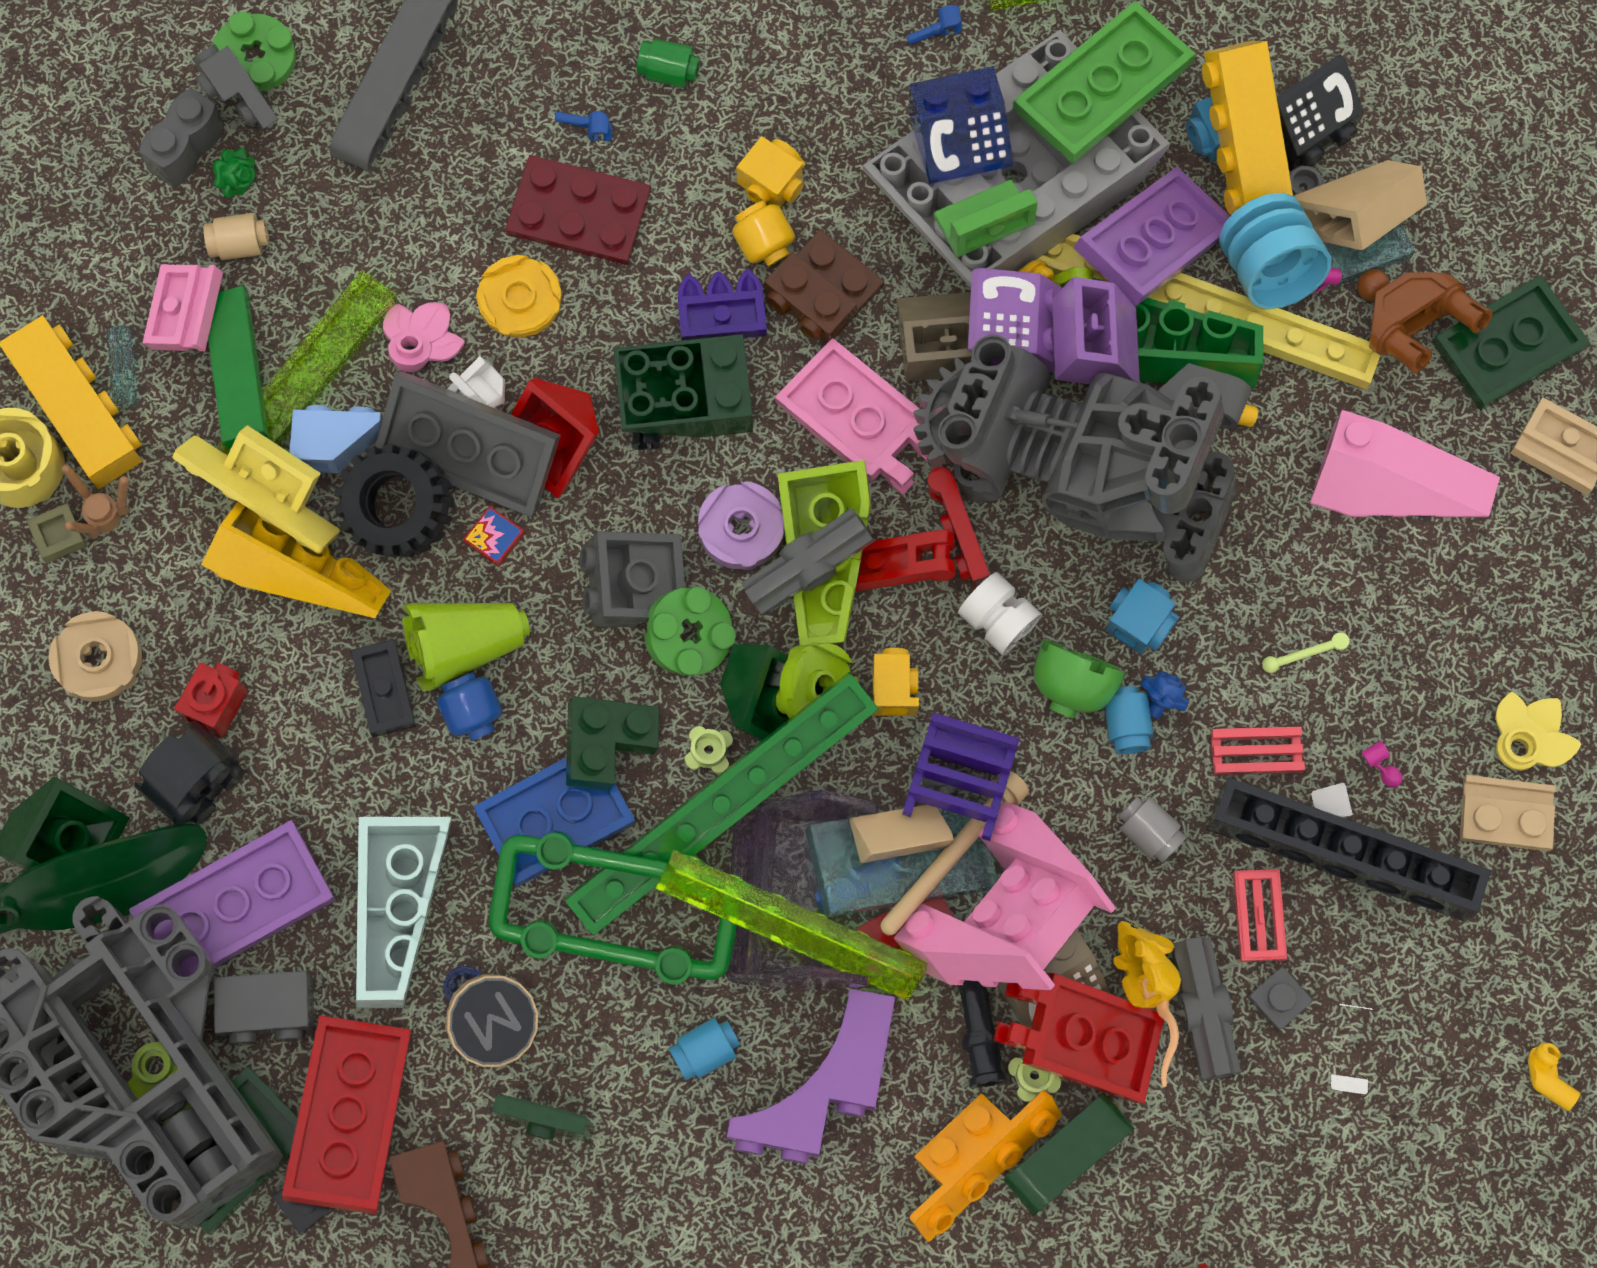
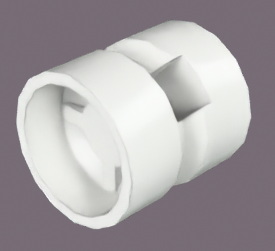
[958,572,1042,656]

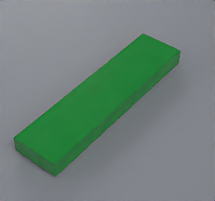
[208,285,269,449]

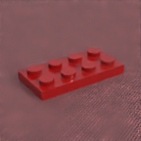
[282,1015,411,1215]

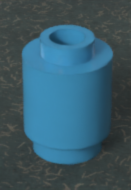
[1104,686,1154,755]
[669,1017,740,1081]

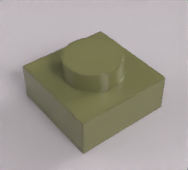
[26,503,87,563]

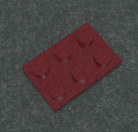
[505,155,651,265]

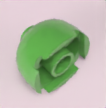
[1033,639,1126,718]

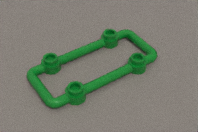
[489,831,743,985]

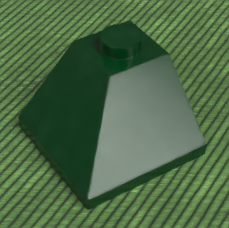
[720,644,823,742]
[0,777,130,870]

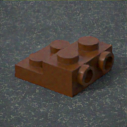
[764,229,884,344]

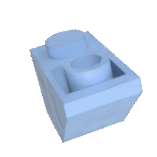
[289,405,383,473]

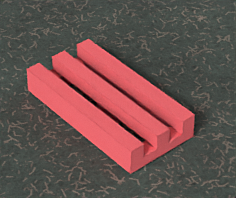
[1211,727,1305,775]
[1233,869,1287,962]

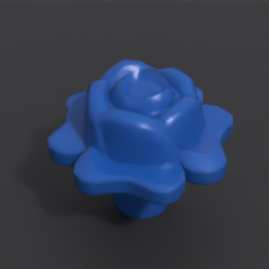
[1140,671,1189,719]

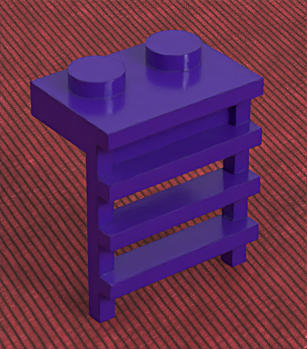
[902,712,1020,841]

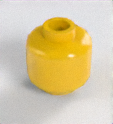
[732,200,795,267]

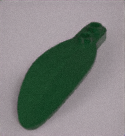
[0,823,207,933]

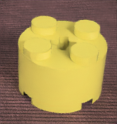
[0,408,65,508]

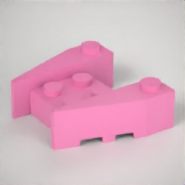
[894,801,1116,990]

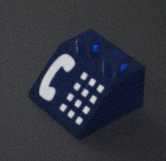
[908,66,1013,184]

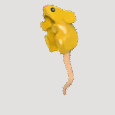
[1113,921,1181,1087]

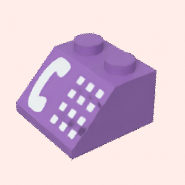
[968,268,1062,373]

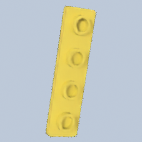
[172,425,340,553]

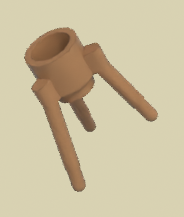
[62,465,130,539]

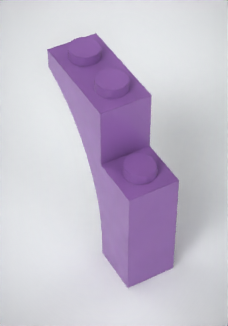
[727,988,895,1164]

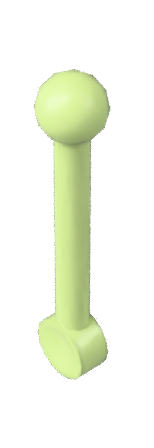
[1262,632,1350,673]

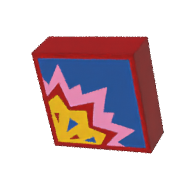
[463,506,525,568]

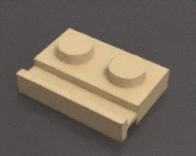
[1510,397,1597,496]
[1460,775,1556,851]

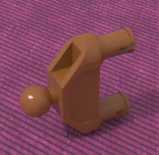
[1356,268,1492,373]

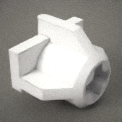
[447,356,505,411]

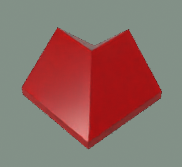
[511,378,599,498]

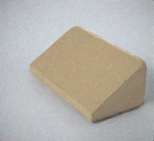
[849,805,954,863]

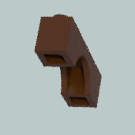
[389,1140,490,1268]

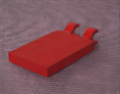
[993,973,1164,1104]

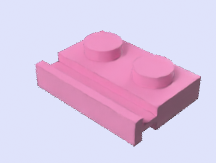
[143,264,223,351]

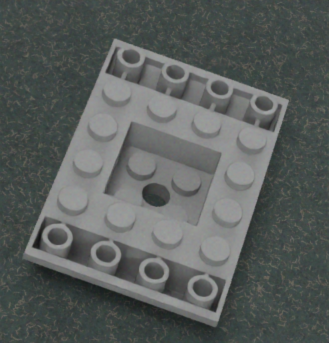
[863,30,1170,288]

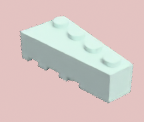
[356,817,451,1008]

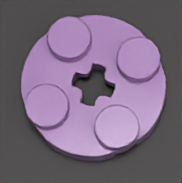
[698,482,784,570]

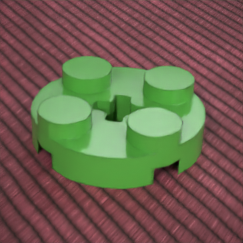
[212,11,297,93]
[644,587,736,676]

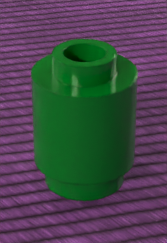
[637,39,700,88]

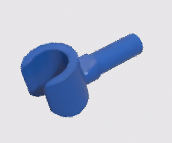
[906,5,962,45]
[555,111,612,141]

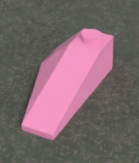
[1310,410,1500,517]

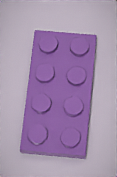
[1073,167,1230,306]
[129,820,336,977]

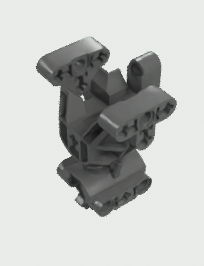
[914,334,1252,582]

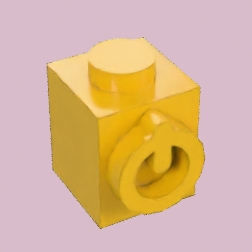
[736,136,806,207]

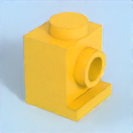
[873,648,919,716]

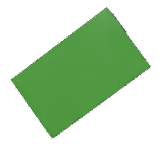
[934,179,1038,258]

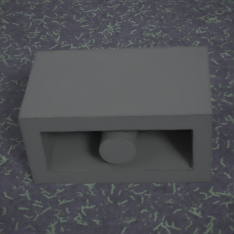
[214,971,315,1046]

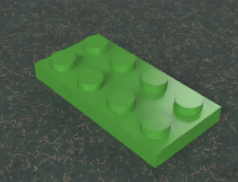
[1013,1,1196,164]

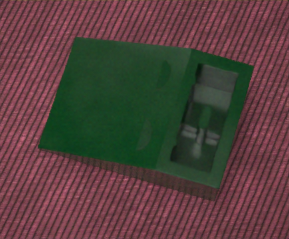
[613,334,753,437]

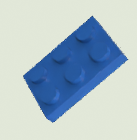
[473,757,636,888]

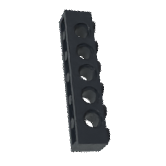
[1206,777,1491,922]

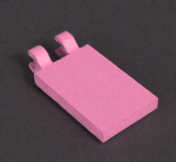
[775,338,928,495]

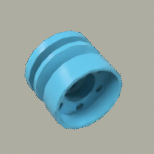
[1219,193,1331,309]

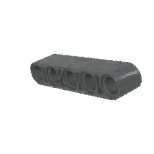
[330,0,458,172]

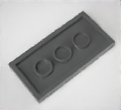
[375,371,561,517]

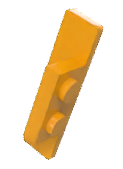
[910,1090,1062,1242]

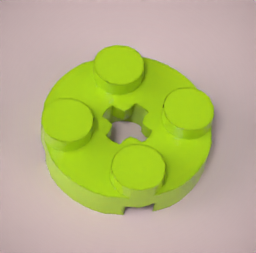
[776,643,858,719]

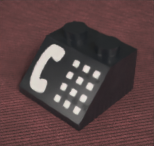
[1277,54,1364,171]

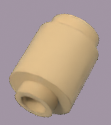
[203,212,269,261]

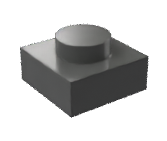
[1247,966,1314,1032]

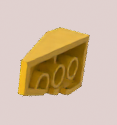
[201,502,392,618]

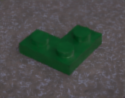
[566,696,659,791]

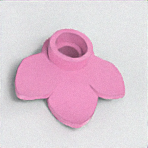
[383,302,465,372]

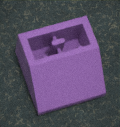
[1052,277,1140,384]

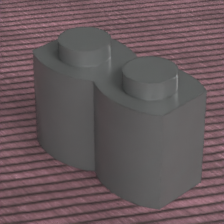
[139,88,224,187]

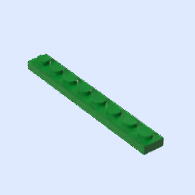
[565,672,879,936]

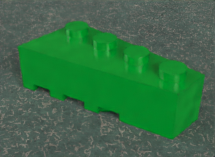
[1092,278,1263,389]

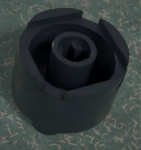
[134,721,245,825]

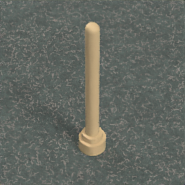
[880,771,1029,935]

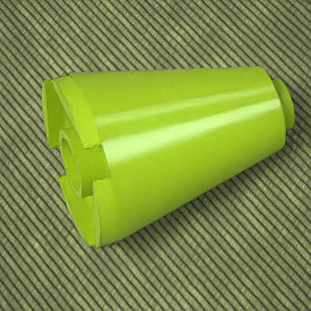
[402,603,530,692]

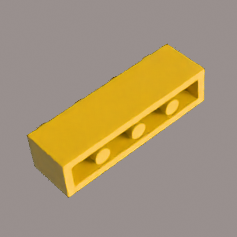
[1202,41,1293,215]
[0,315,142,490]

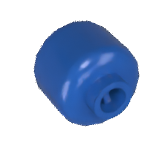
[436,672,503,741]

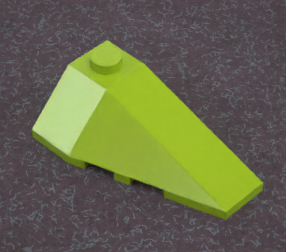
[778,460,871,645]

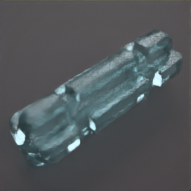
[107,325,138,408]

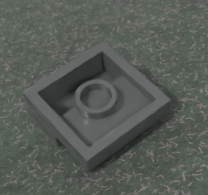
[192,44,278,129]
[580,531,685,627]

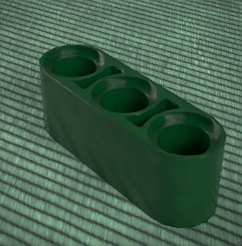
[1003,1093,1135,1216]

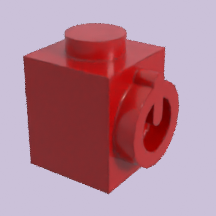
[174,662,248,739]

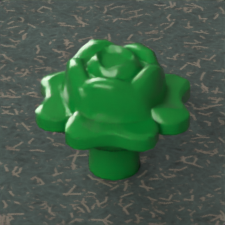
[213,147,255,198]

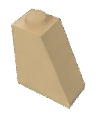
[1294,160,1427,250]

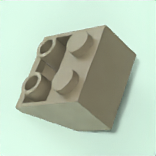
[896,292,992,381]

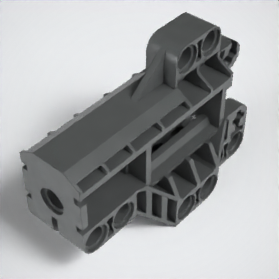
[0,896,284,1229]

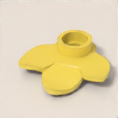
[1495,692,1581,771]

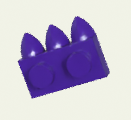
[678,269,767,341]

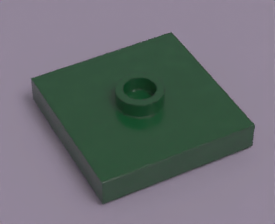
[492,1094,594,1143]

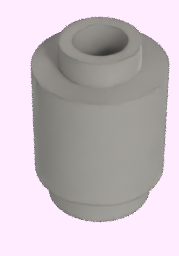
[1119,796,1186,863]

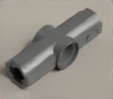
[741,508,875,616]
[1171,937,1241,1081]

